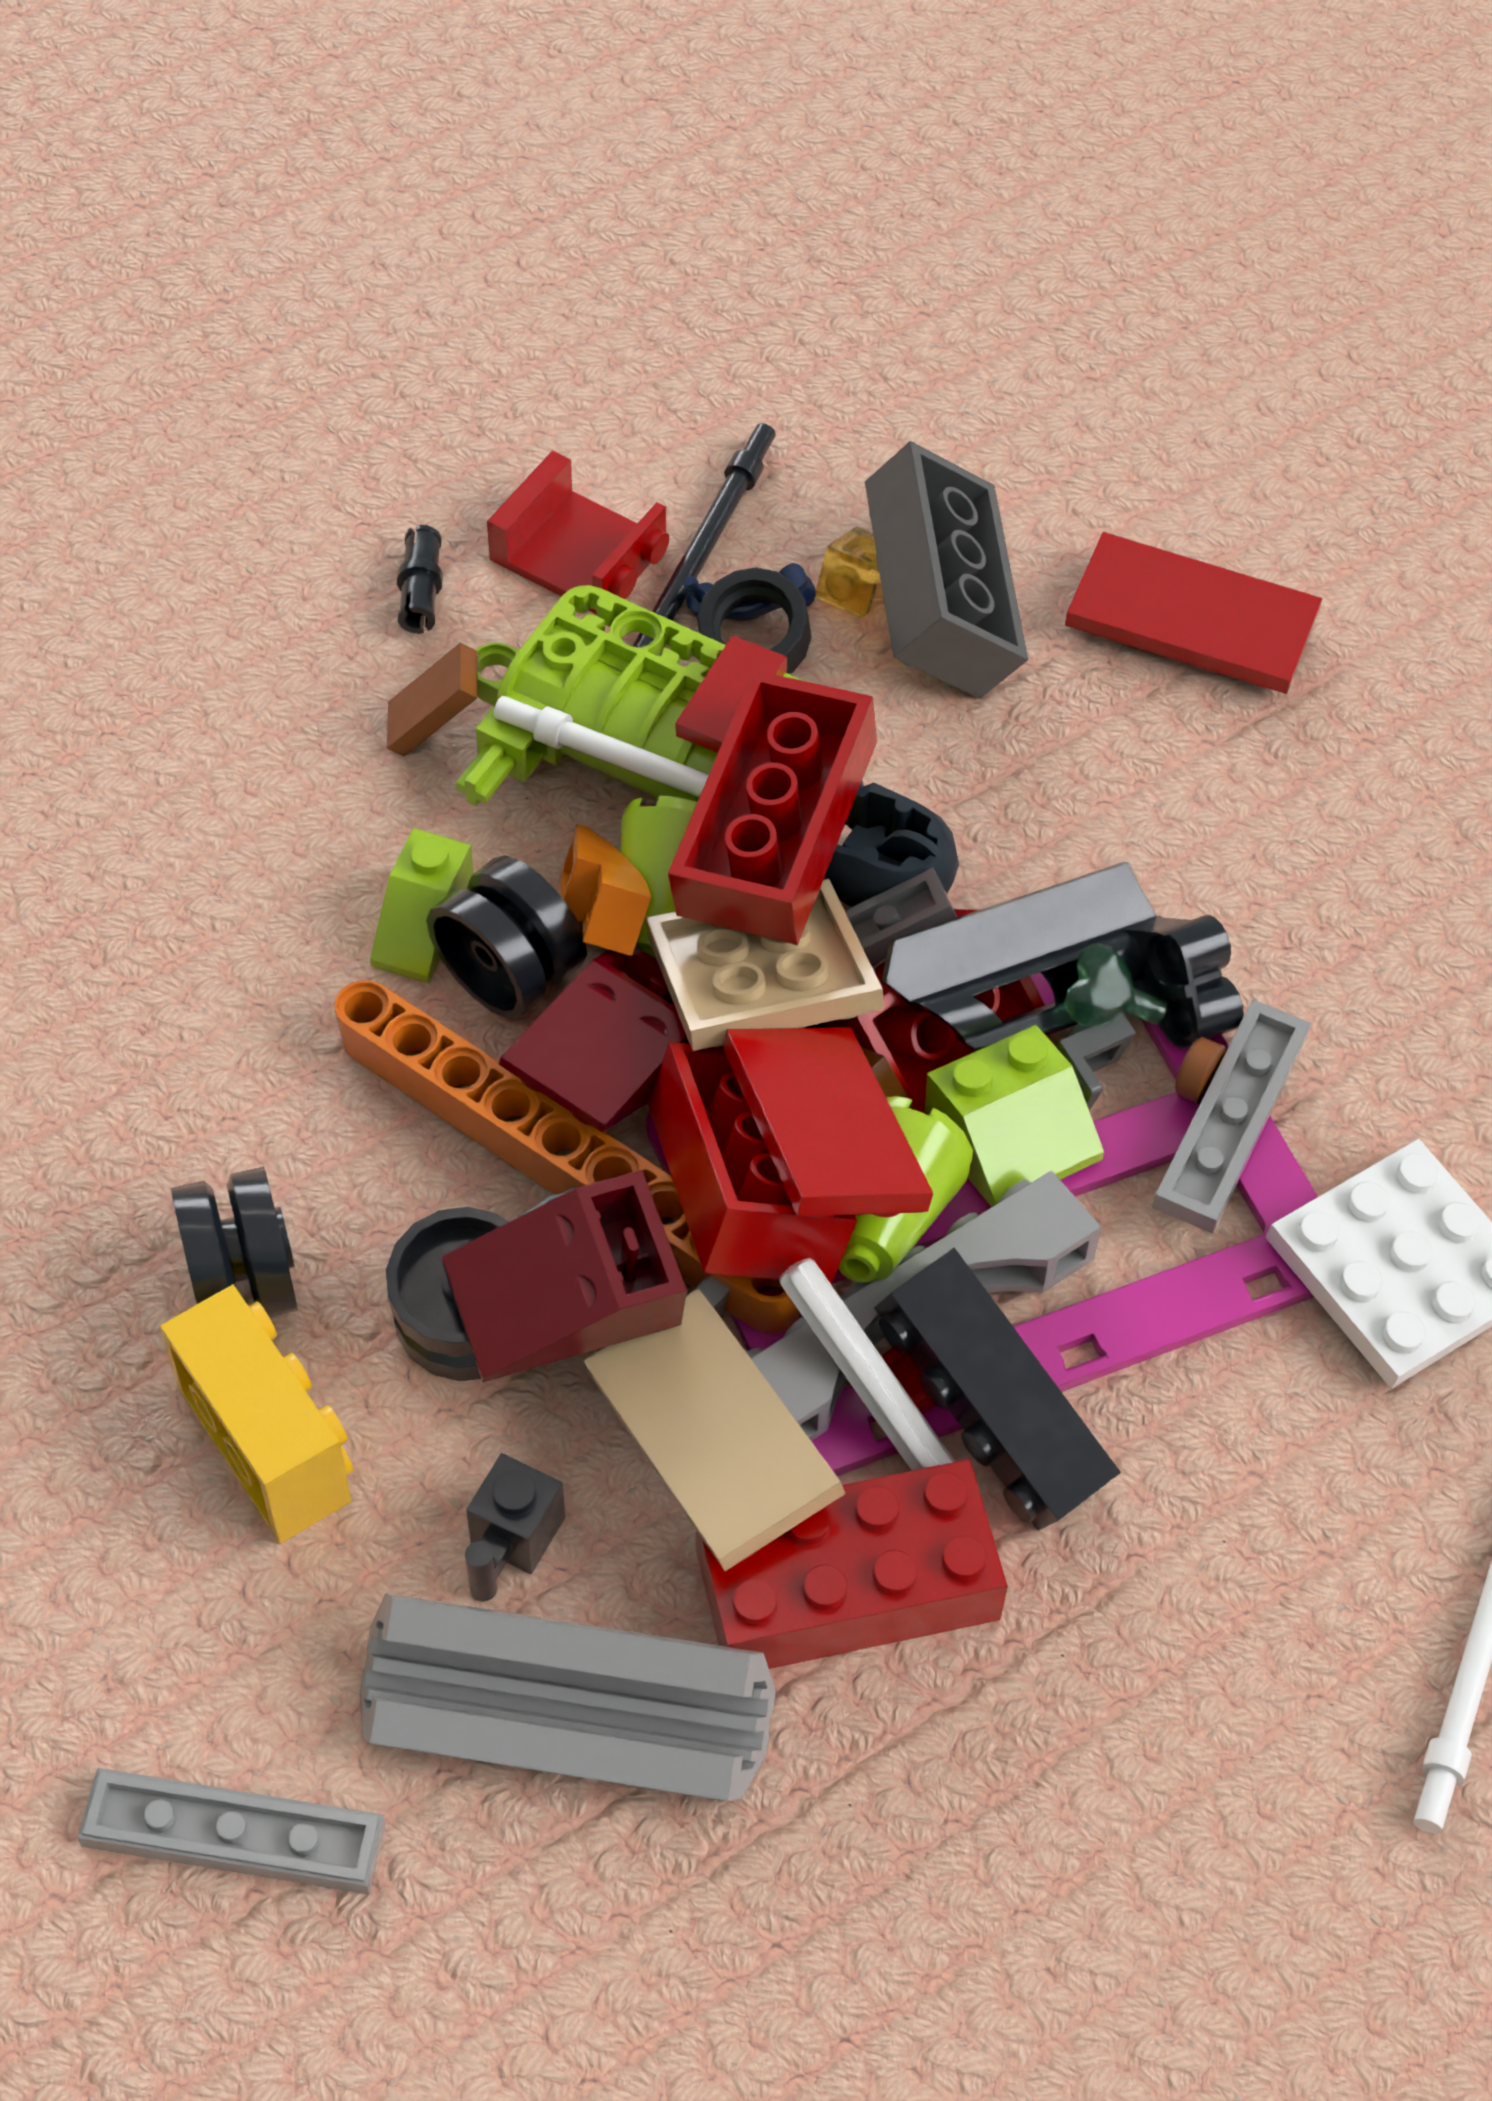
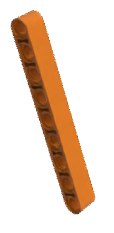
[334,980,801,1334]

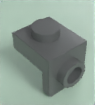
[1056,1012,1136,1111]

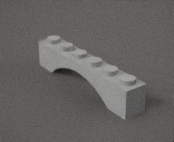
[746,1170,1101,1441]

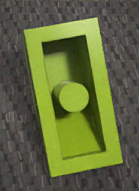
[370,828,474,984]

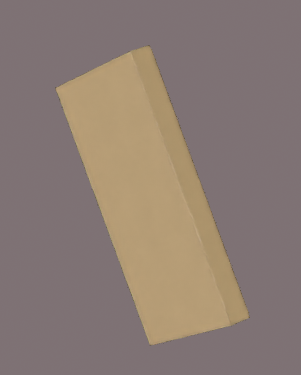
[583,1288,845,1572]

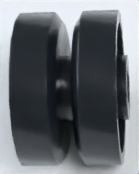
[426,855,588,1019]
[171,1166,298,1317]
[386,1207,508,1381]

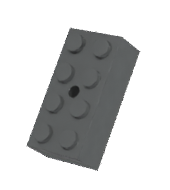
[865,441,1028,699]

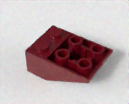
[498,946,690,1132]
[442,1170,687,1382]

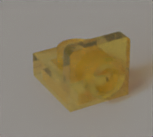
[816,526,881,617]

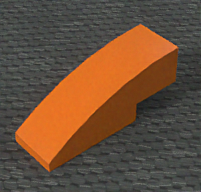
[559,824,651,956]

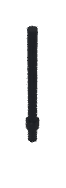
[632,423,776,647]

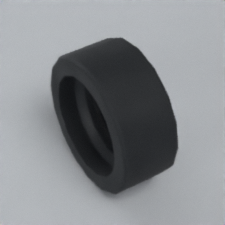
[697,567,812,674]

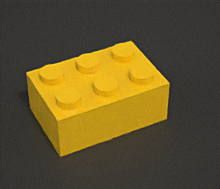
[160,1284,354,1544]

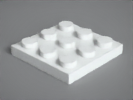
[1265,1139,1492,1389]

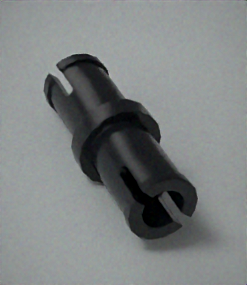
[397,525,443,634]

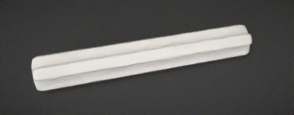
[779,1258,955,1471]

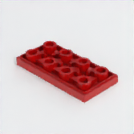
[1065,532,1323,694]
[723,1027,933,1220]

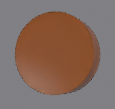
[1175,1037,1225,1105]

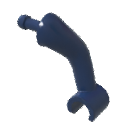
[684,563,816,621]

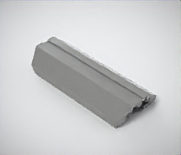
[360,1593,776,1801]

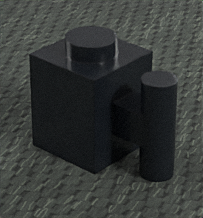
[465,1453,565,1601]

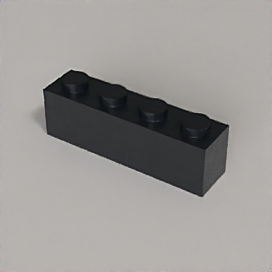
[874,1247,1121,1531]

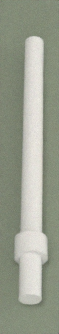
[494,696,709,797]
[1413,1560,1492,1834]

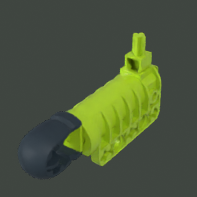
[455,585,959,907]

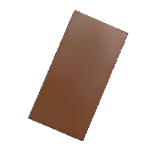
[387,642,478,756]

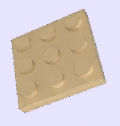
[646,879,884,1051]

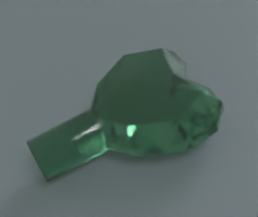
[1064,943,1166,1026]

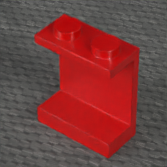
[487,450,669,615]

